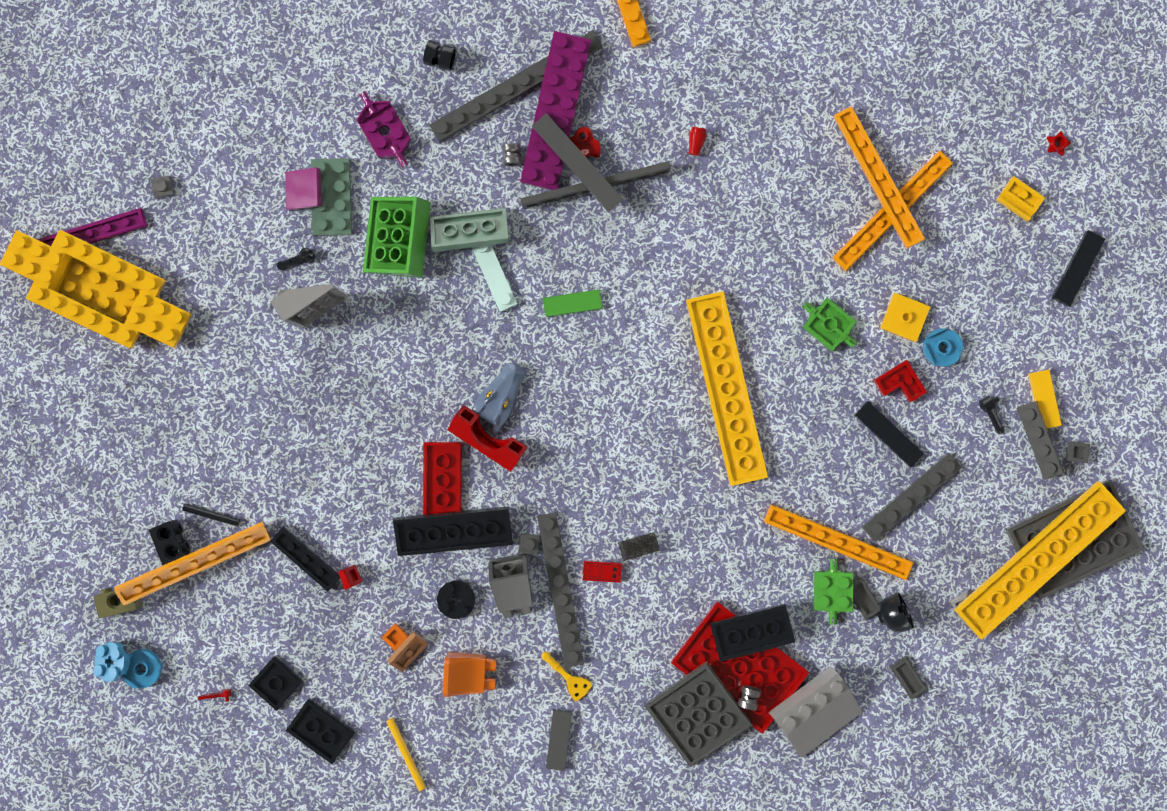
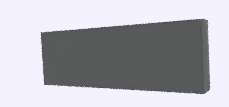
[546,709,572,771]

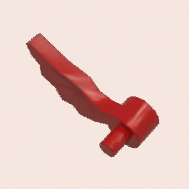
[198,689,231,702]

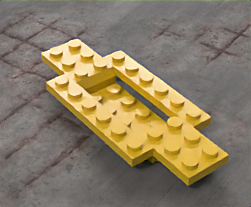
[0,229,192,349]

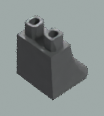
[488,554,533,618]

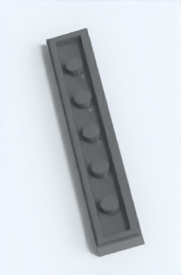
[532,113,623,213]

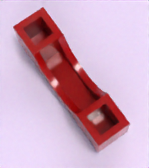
[447,405,528,472]

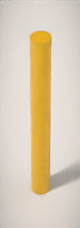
[386,718,426,791]

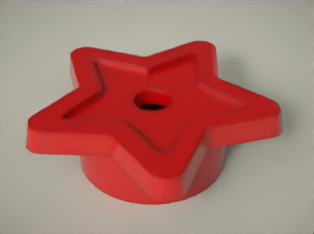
[1047,131,1071,156]

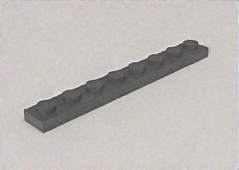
[537,512,584,668]

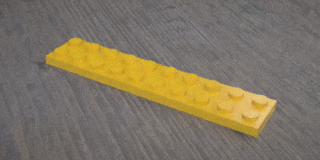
[686,291,768,486]
[953,481,1126,640]

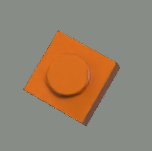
[381,623,409,651]

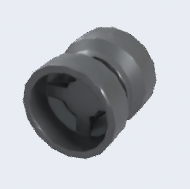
[502,143,522,167]
[738,685,761,710]

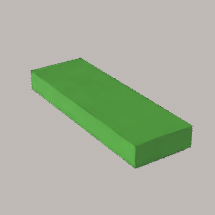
[543,289,602,317]

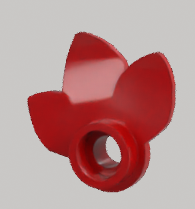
[569,127,601,158]

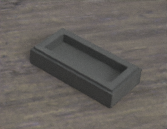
[853,577,880,620]
[889,656,927,700]

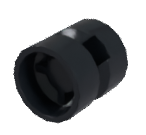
[423,40,456,72]

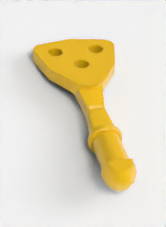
[541,652,592,701]

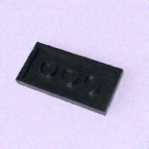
[710,603,795,662]

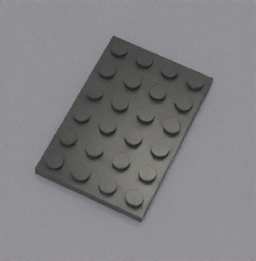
[1005,479,1145,599]

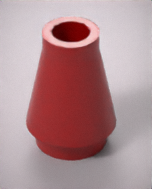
[688,127,707,156]

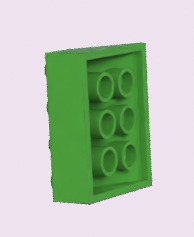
[363,197,431,278]

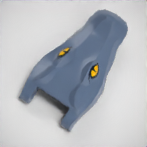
[472,363,525,435]

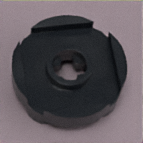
[437,580,476,619]

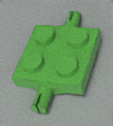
[802,298,857,352]
[814,558,854,625]

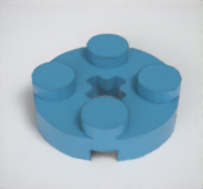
[923,328,963,367]
[93,642,130,682]
[122,649,163,689]

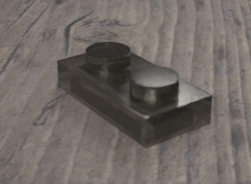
[618,532,660,561]

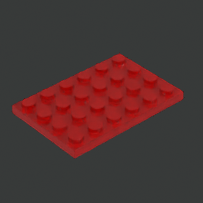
[670,601,810,734]

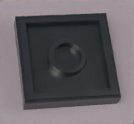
[248,656,303,711]

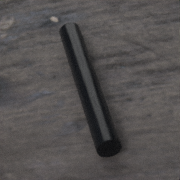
[182,504,240,527]

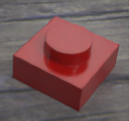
[338,564,363,590]

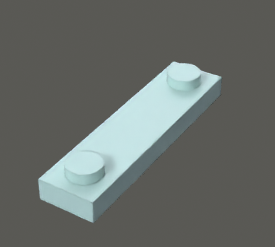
[472,245,518,312]

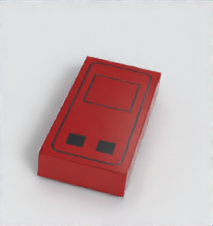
[582,560,622,583]

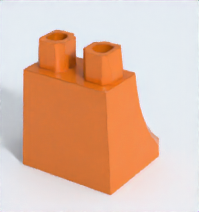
[443,652,497,697]

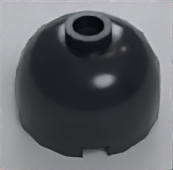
[878,592,914,633]

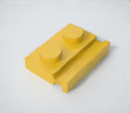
[996,176,1045,222]

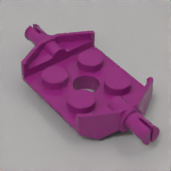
[356,91,412,168]

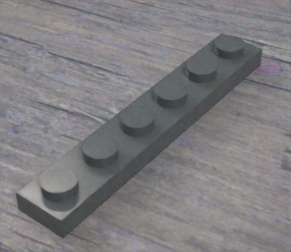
[861,453,962,542]

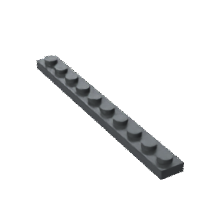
[429,30,603,143]

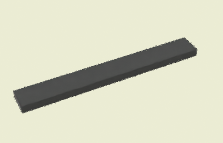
[520,161,671,209]

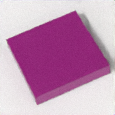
[285,167,322,211]

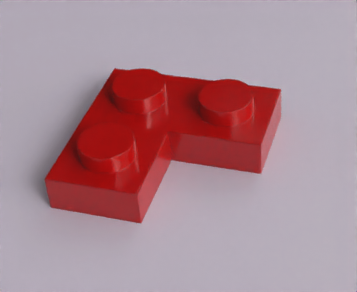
[873,360,927,402]

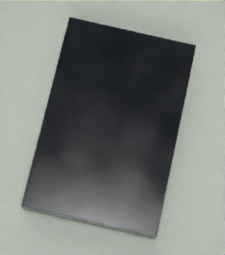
[285,698,355,764]

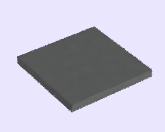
[644,661,753,767]

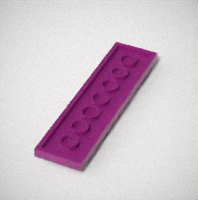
[520,31,591,190]

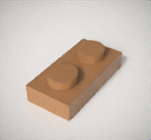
[387,632,428,672]

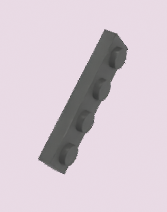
[1017,401,1064,479]

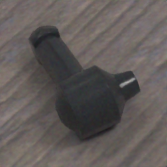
[276,248,315,271]
[979,396,1005,434]

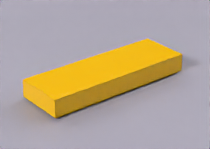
[1028,370,1062,429]

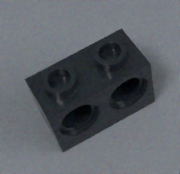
[149,520,190,566]

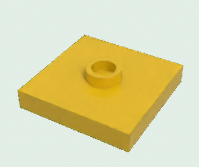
[879,293,930,342]

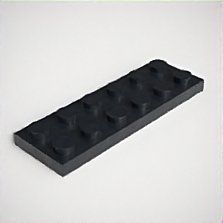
[393,506,513,556]

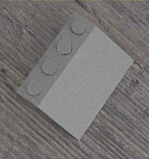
[270,284,350,329]
[769,666,862,758]

